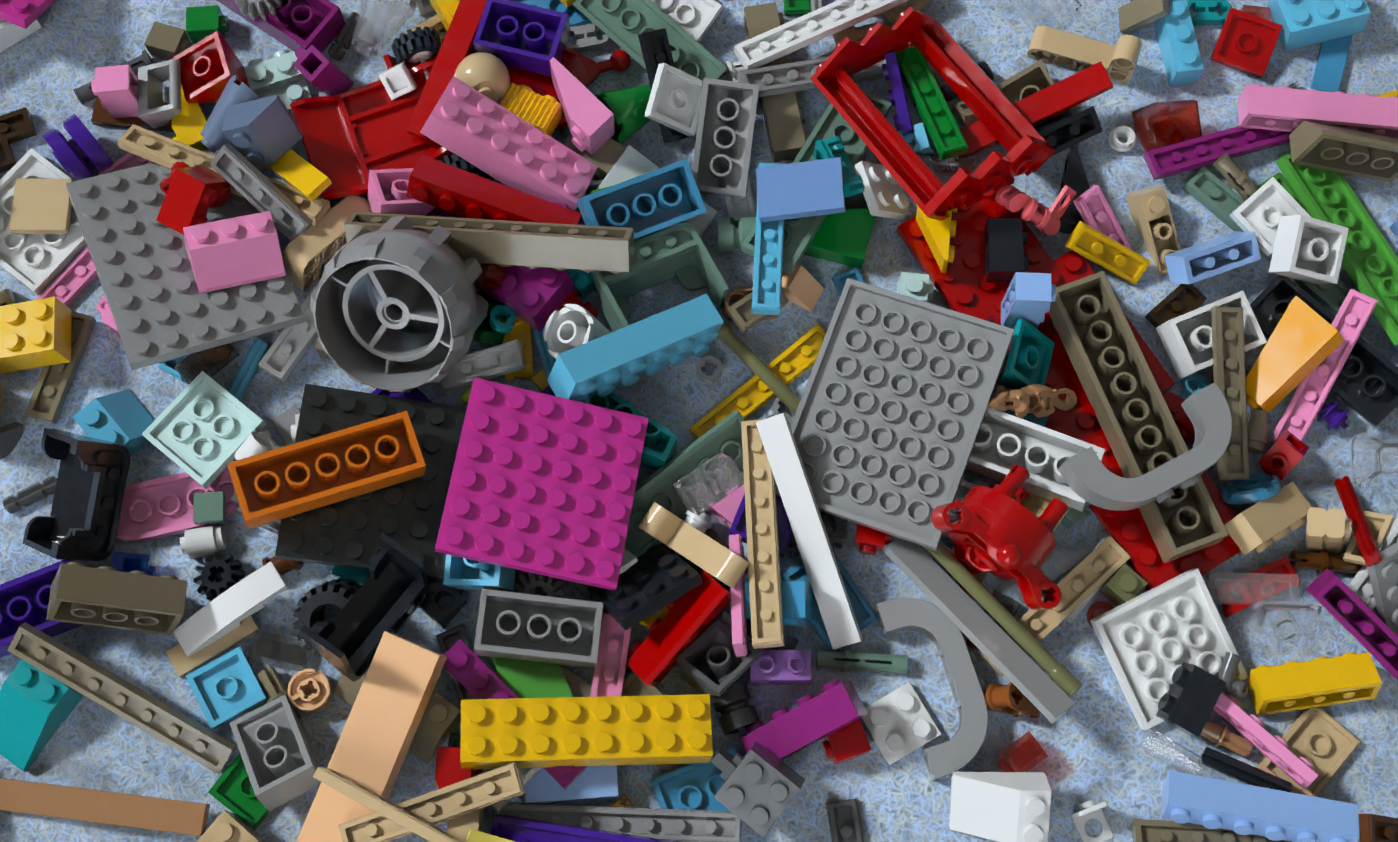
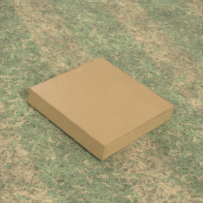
[9,178,73,234]

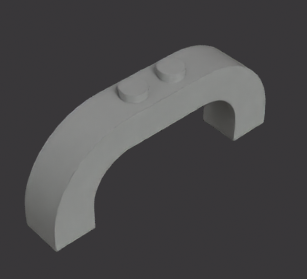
[1058,382,1232,511]
[874,598,988,781]

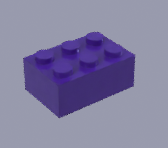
[473,0,571,77]

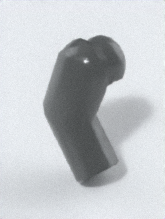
[1219,652,1248,698]

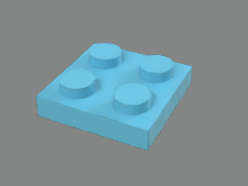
[185,646,268,730]

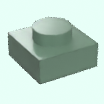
[1060,501,1091,530]

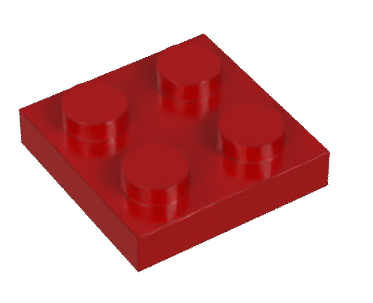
[1210,8,1283,78]

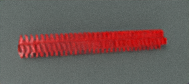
[1334,476,1382,567]

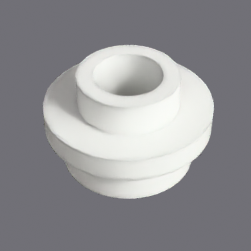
[1108,125,1136,153]
[684,508,712,533]

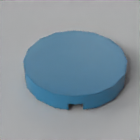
[1219,473,1282,504]

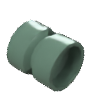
[717,217,756,253]

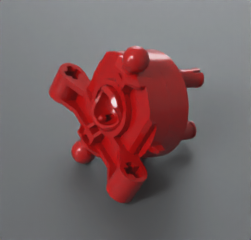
[931,464,1068,610]

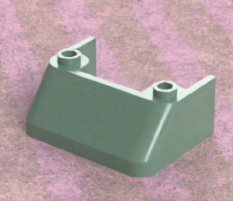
[592,223,729,332]

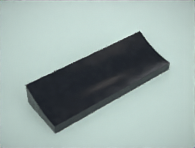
[1250,275,1398,428]

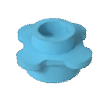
[1180,374,1209,400]

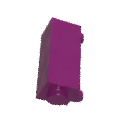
[293,44,354,96]

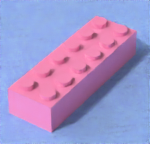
[420,76,598,211]

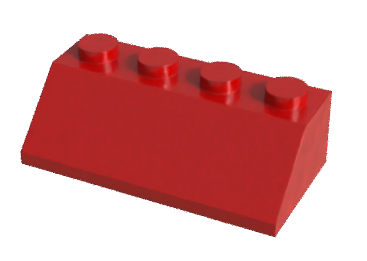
[626,570,731,687]

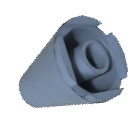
[200,75,261,153]

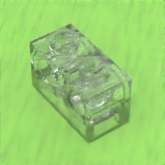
[673,453,744,516]

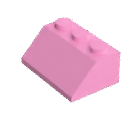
[183,211,286,294]

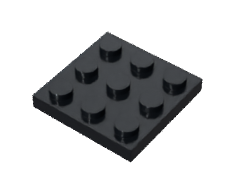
[588,543,703,630]

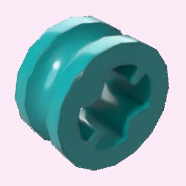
[489,305,516,334]

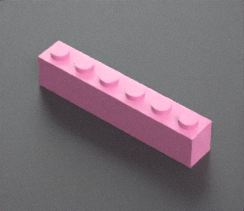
[1238,84,1398,139]

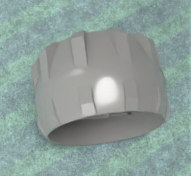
[310,216,489,393]

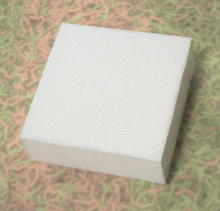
[378,62,417,100]

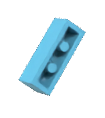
[1154,0,1204,86]

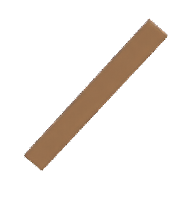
[0,778,210,836]

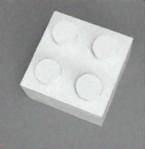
[1269,215,1349,284]

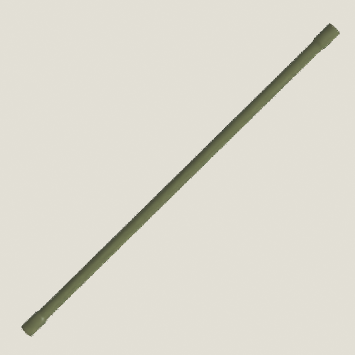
[717,320,1083,697]

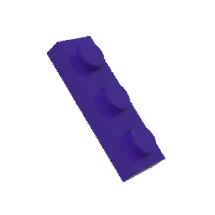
[882,52,914,137]

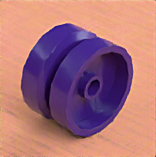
[42,114,114,180]

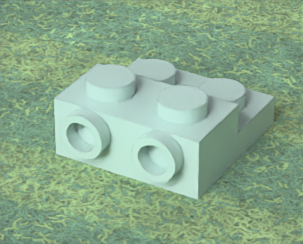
[244,50,311,113]

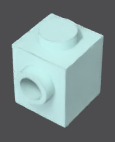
[897,272,934,302]

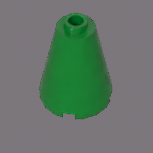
[594,84,651,144]

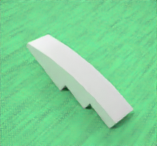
[173,561,288,657]

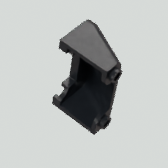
[23,428,130,561]

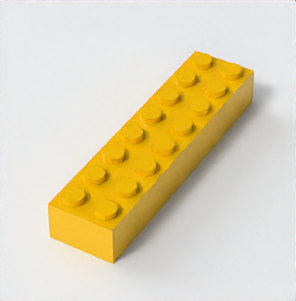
[460,694,713,770]

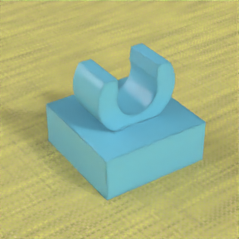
[903,122,937,157]

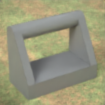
[138,59,181,128]

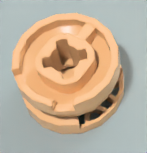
[287,669,334,713]

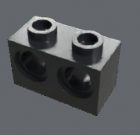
[419,579,468,629]

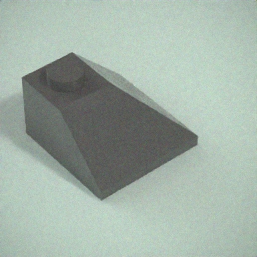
[676,619,762,696]

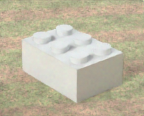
[1156,290,1267,380]

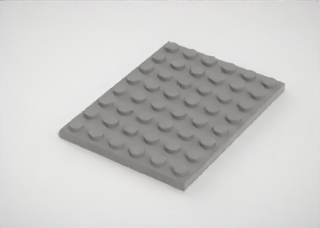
[66,149,304,370]
[775,278,1014,550]

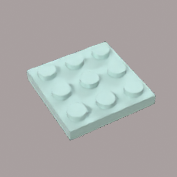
[141,371,267,489]

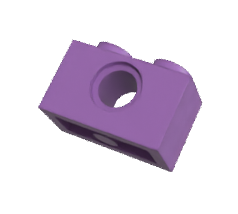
[749,650,811,685]

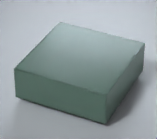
[193,492,226,524]

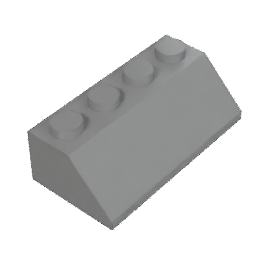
[692,78,759,197]

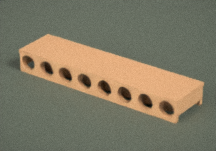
[296,631,447,842]

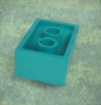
[0,659,84,772]

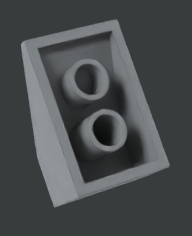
[230,694,321,812]

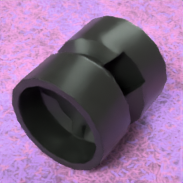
[710,681,760,736]

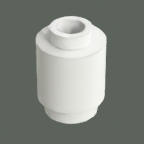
[180,525,226,559]

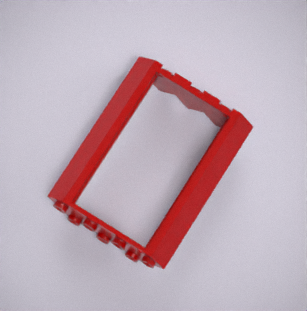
[810,6,1055,221]

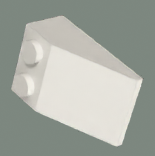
[949,772,1052,842]

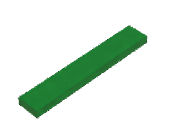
[896,46,968,160]

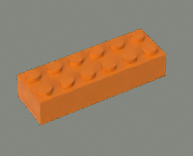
[227,411,426,530]

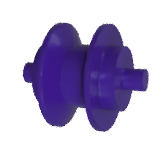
[1318,400,1350,431]

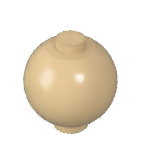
[455,52,510,104]

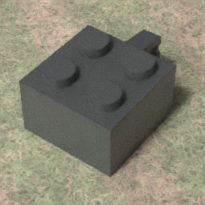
[711,742,805,837]

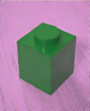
[186,5,229,43]

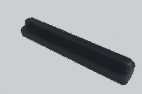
[1200,747,1292,792]

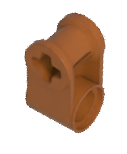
[985,682,1040,718]

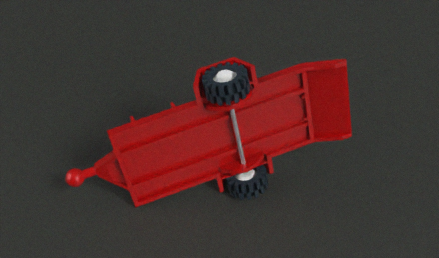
[290,26,631,200]

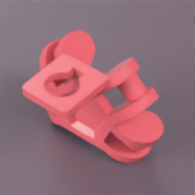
[995,185,1076,236]

